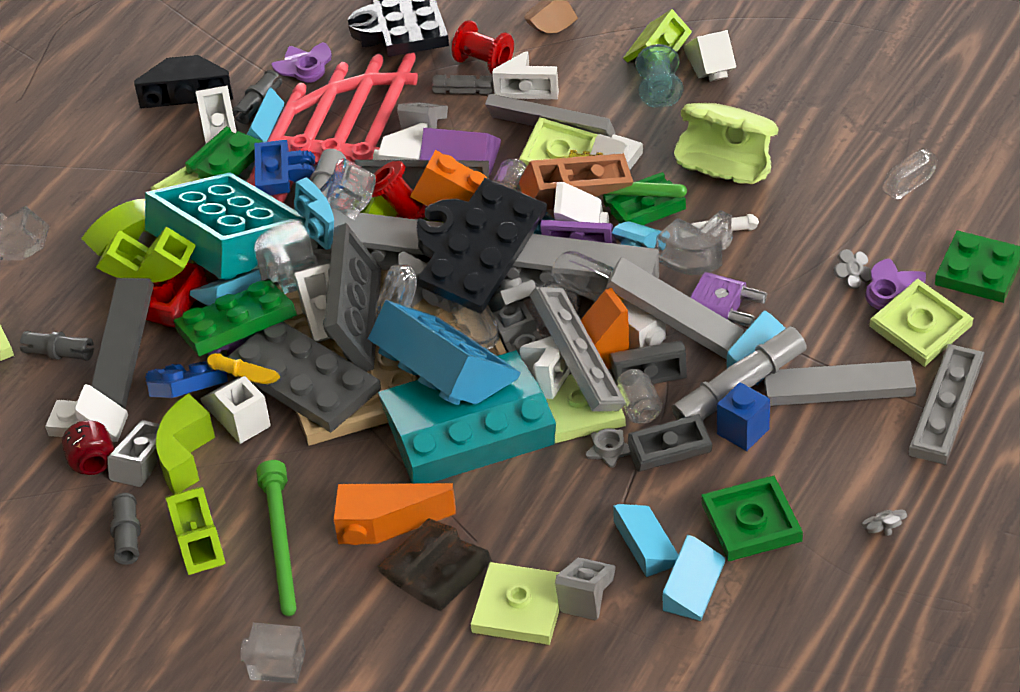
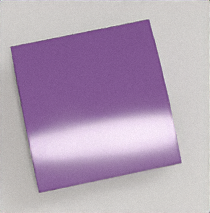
[540,220,617,244]

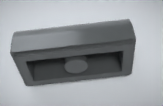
[609,340,687,390]
[628,414,712,472]

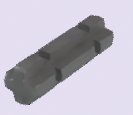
[432,75,494,95]

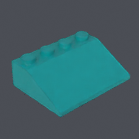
[145,172,306,279]
[378,350,556,484]

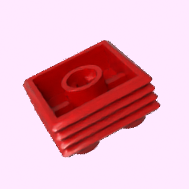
[146,262,208,327]

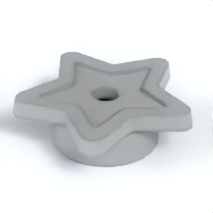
[586,428,630,468]

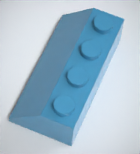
[368,300,521,405]

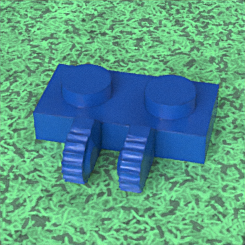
[254,140,315,195]
[145,361,228,398]

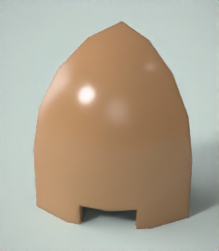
[524,0,578,33]

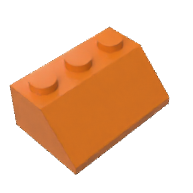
[410,150,487,206]

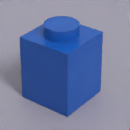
[717,382,770,451]

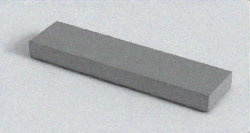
[485,94,616,137]
[606,257,744,359]
[529,287,626,412]
[909,344,984,465]
[763,361,916,406]

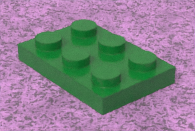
[173,280,297,357]

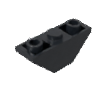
[134,55,233,109]

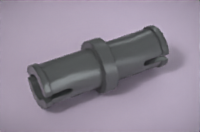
[232,70,282,124]
[20,331,94,361]
[110,493,141,565]

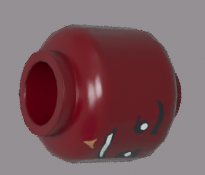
[62,420,114,475]

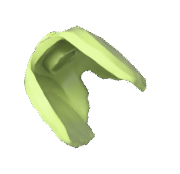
[674,103,778,184]

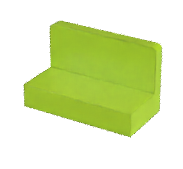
[623,9,692,72]

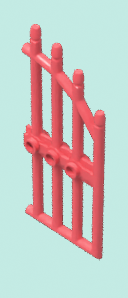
[246,52,418,211]

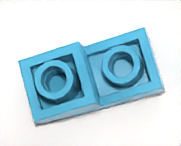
[294,177,334,250]
[612,221,671,249]

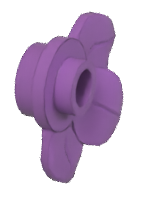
[271,42,332,83]
[865,258,926,310]

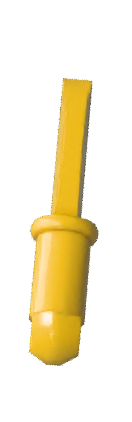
[207,353,280,384]

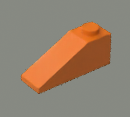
[334,483,456,545]

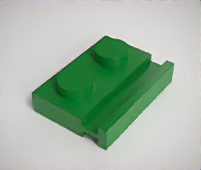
[185,126,263,179]
[603,172,686,225]

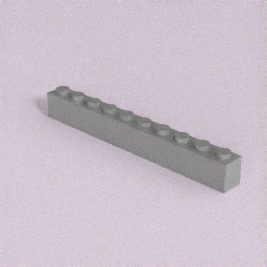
[309,209,659,300]

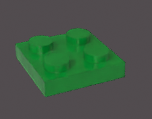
[935,230,1020,303]
[702,475,803,562]

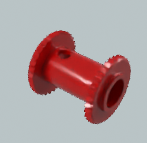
[451,20,514,74]
[365,161,428,220]

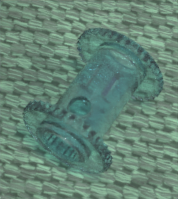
[635,44,683,108]

